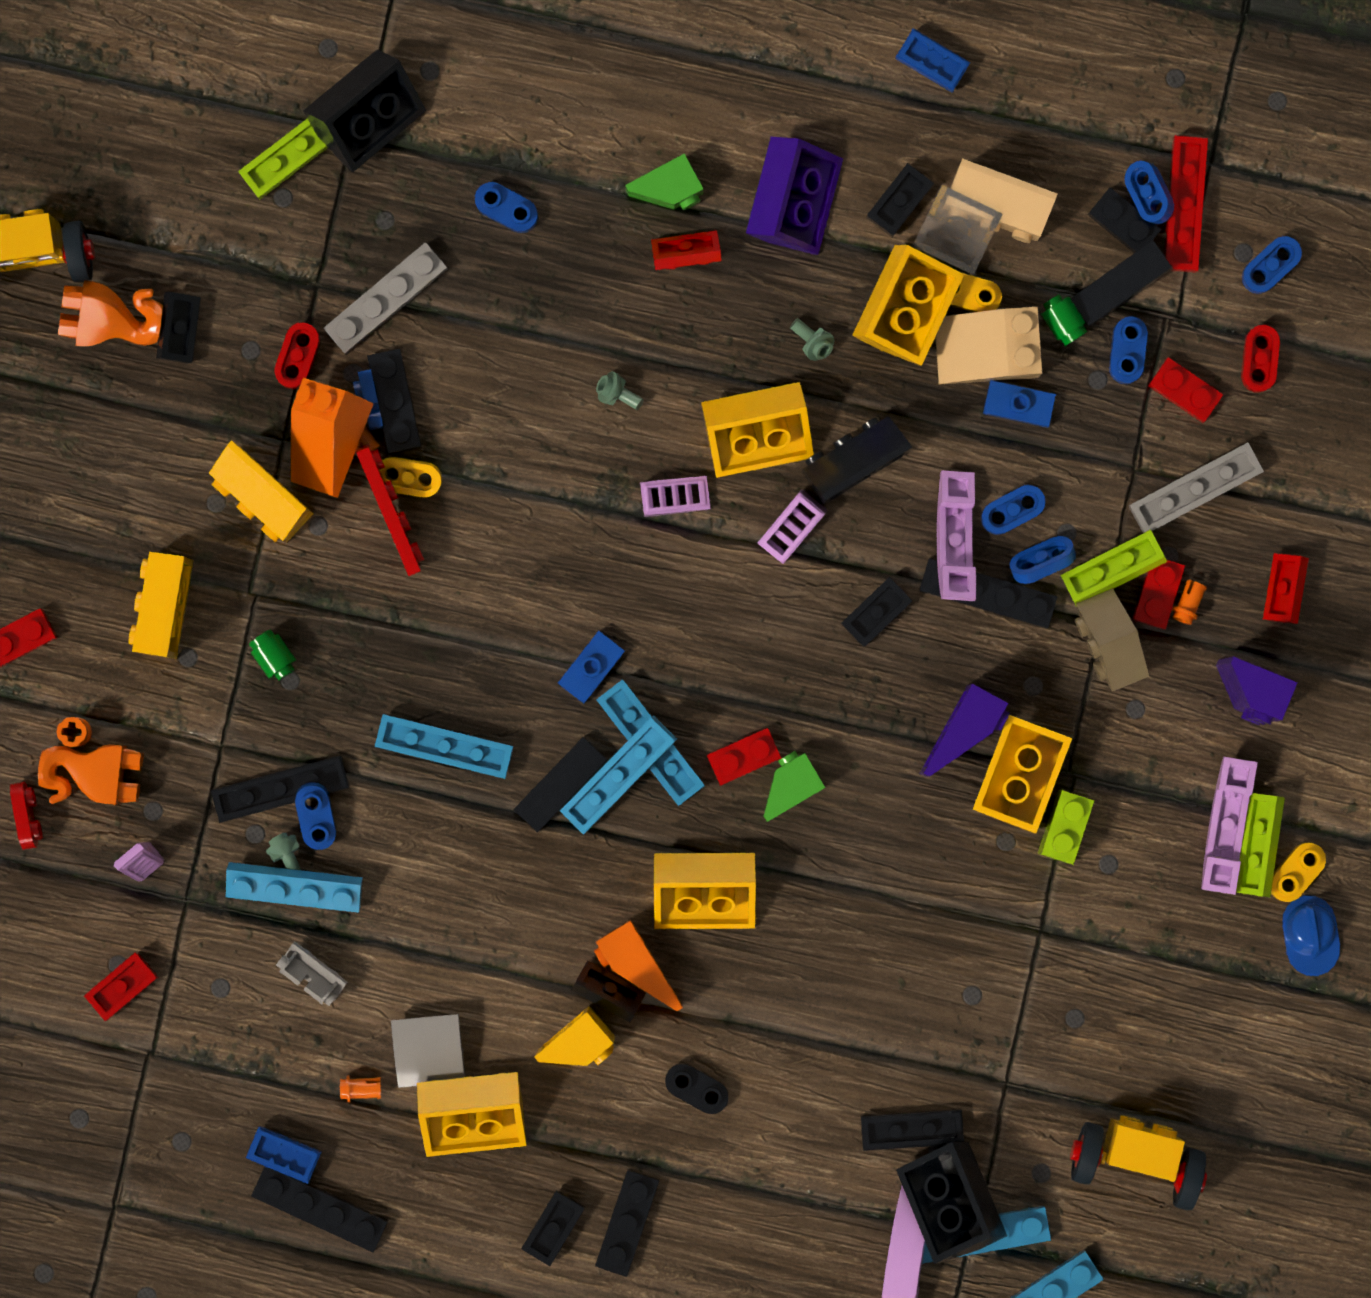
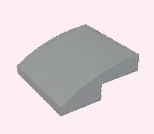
[391,1014,465,1088]

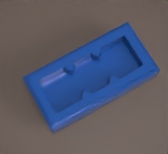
[895,28,970,93]
[983,380,1056,428]
[558,631,625,704]
[246,1126,322,1184]

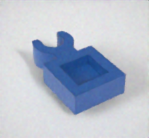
[353,369,383,431]

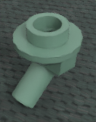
[790,318,835,361]
[596,371,644,410]
[266,832,301,870]

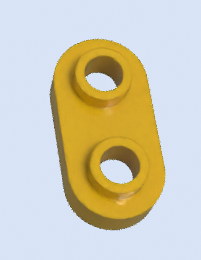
[950,273,1002,313]
[380,457,442,497]
[1271,843,1326,902]

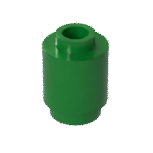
[1041,294,1088,346]
[249,629,297,681]

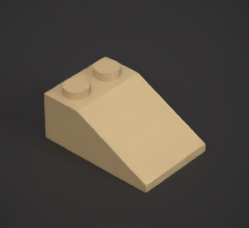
[935,307,1042,385]

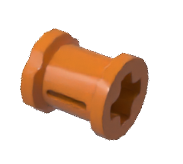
[57,717,92,747]

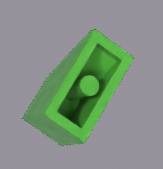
[625,154,704,210]
[763,751,825,822]

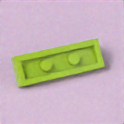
[238,119,328,200]
[1060,530,1167,605]
[1236,793,1285,898]

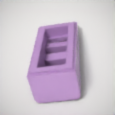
[640,476,711,517]
[758,489,827,564]
[114,842,164,881]

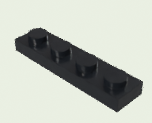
[919,558,1058,629]
[251,1166,389,1253]

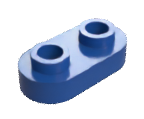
[1125,161,1174,224]
[475,182,538,233]
[1242,236,1302,294]
[1109,316,1148,384]
[981,485,1045,535]
[1010,536,1076,584]
[295,782,336,850]

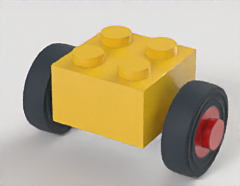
[0,209,95,282]
[1070,1115,1207,1210]

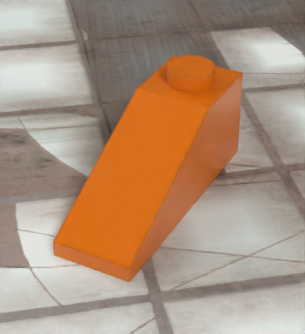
[594,920,683,1011]

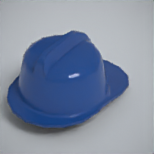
[1282,895,1340,976]

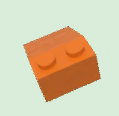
[291,378,374,498]

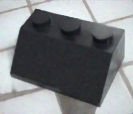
[303,49,427,172]
[802,415,912,505]
[896,1142,1007,1264]

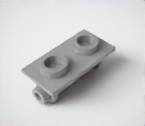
[276,941,348,1006]

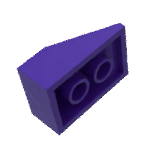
[919,684,1010,777]

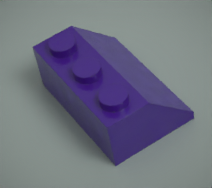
[746,137,843,255]
[1216,656,1298,726]

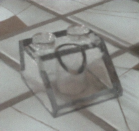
[912,185,1003,275]

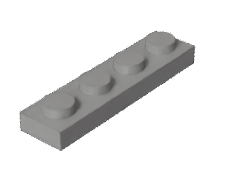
[323,242,448,355]
[1129,442,1264,533]

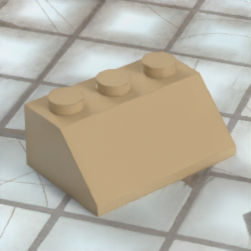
[944,158,1058,243]

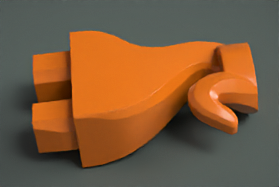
[58,280,163,346]
[38,744,144,805]

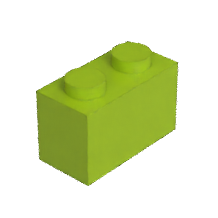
[1037,790,1094,865]

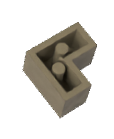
[1075,589,1149,692]

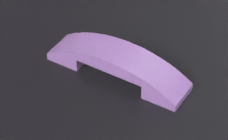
[937,470,976,601]
[1201,756,1258,895]
[882,1186,925,1298]

